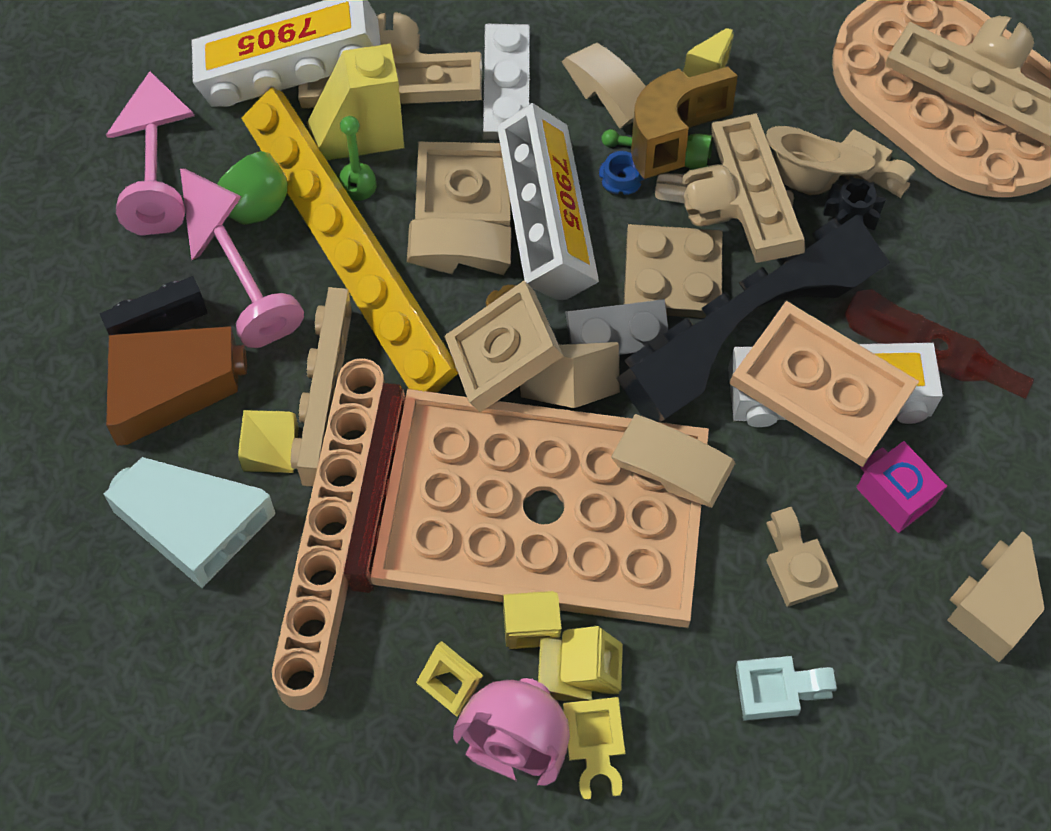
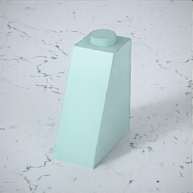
[104,457,276,588]

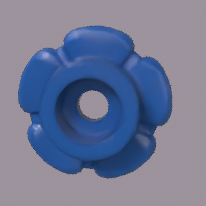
[599,151,644,195]

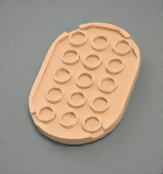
[832,0,1051,197]

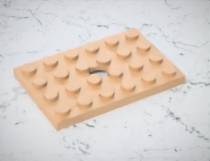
[371,389,709,628]

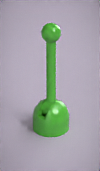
[339,116,377,201]
[602,129,713,170]

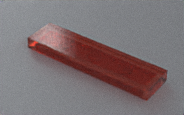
[344,383,406,593]

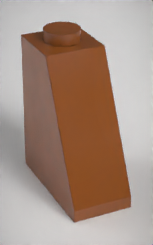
[106,326,247,446]

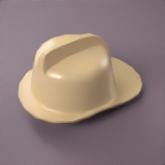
[765,126,876,195]

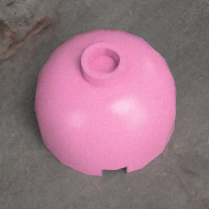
[453,678,570,785]

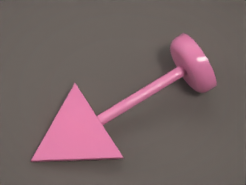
[106,71,195,235]
[180,168,304,348]

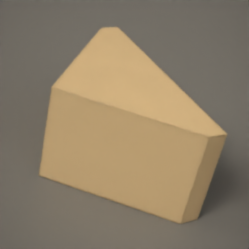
[520,342,620,408]

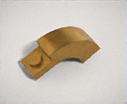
[631,67,738,179]

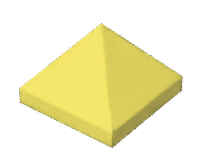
[416,641,483,716]

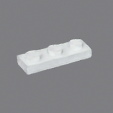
[483,24,529,140]

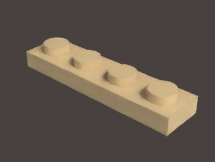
[291,287,352,487]

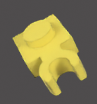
[563,697,625,799]

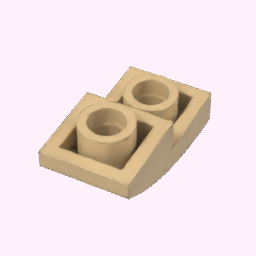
[562,43,646,129]
[407,218,511,275]
[611,414,736,508]

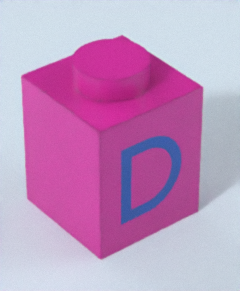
[856,441,947,533]

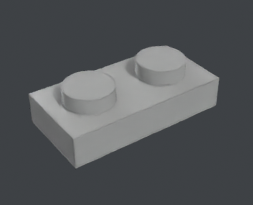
[565,299,668,355]

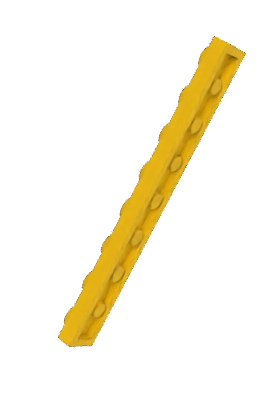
[241,87,458,393]

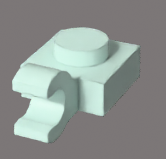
[736,656,837,721]

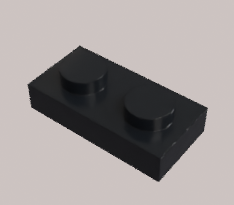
[99,276,208,335]

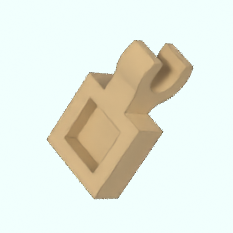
[841,129,915,198]
[766,507,838,607]

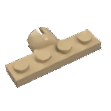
[298,12,482,108]
[885,16,1051,147]
[682,113,805,263]

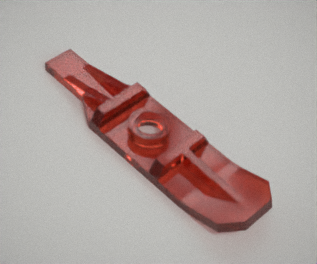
[845,289,1034,399]

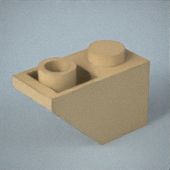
[947,531,1045,662]

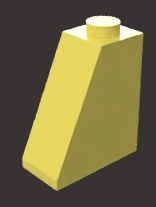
[307,43,404,160]

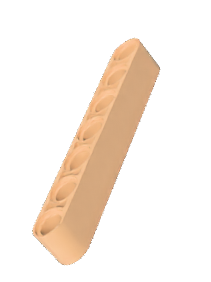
[272,358,386,710]

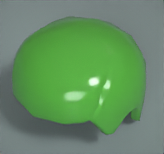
[218,151,288,225]

